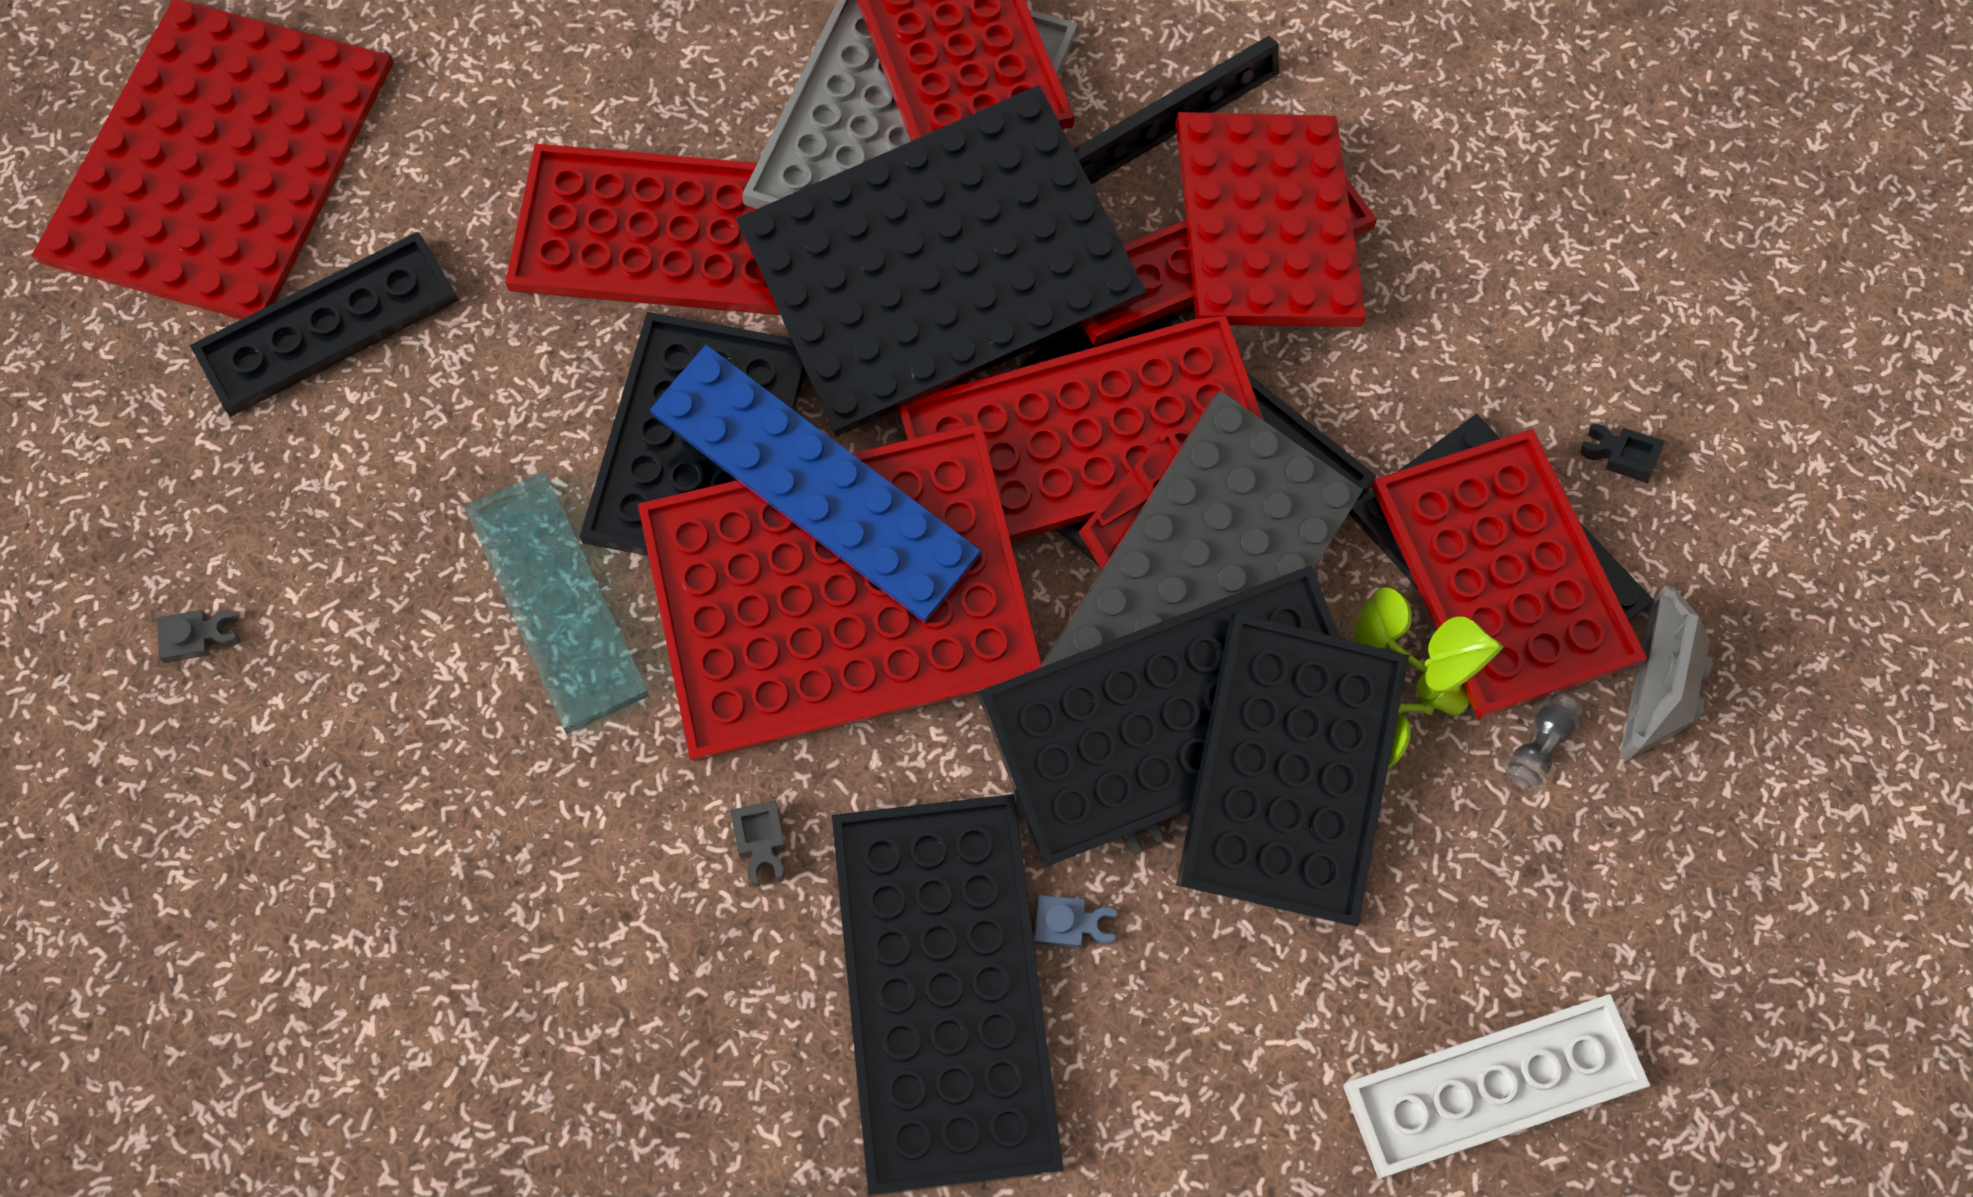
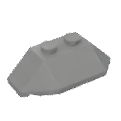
[1619,585,1712,761]

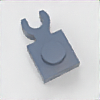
[1034,895,1117,949]

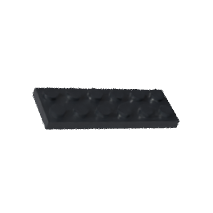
[190,231,459,417]

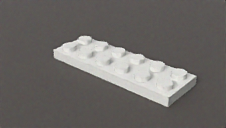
[1343,994,1650,1179]

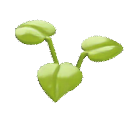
[1353,587,1503,770]

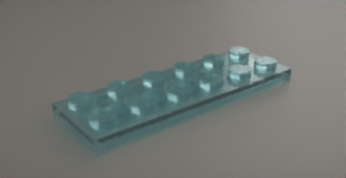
[464,471,649,734]

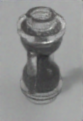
[1503,693,1584,790]

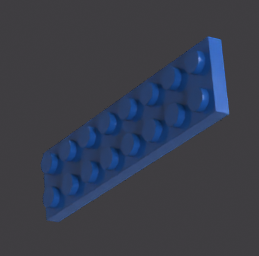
[650,344,981,624]

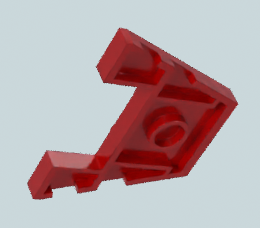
[1079,427,1181,570]

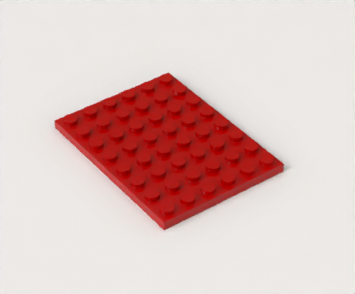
[31,0,394,319]
[638,423,1041,762]

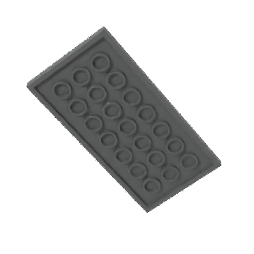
[1039,390,1363,668]

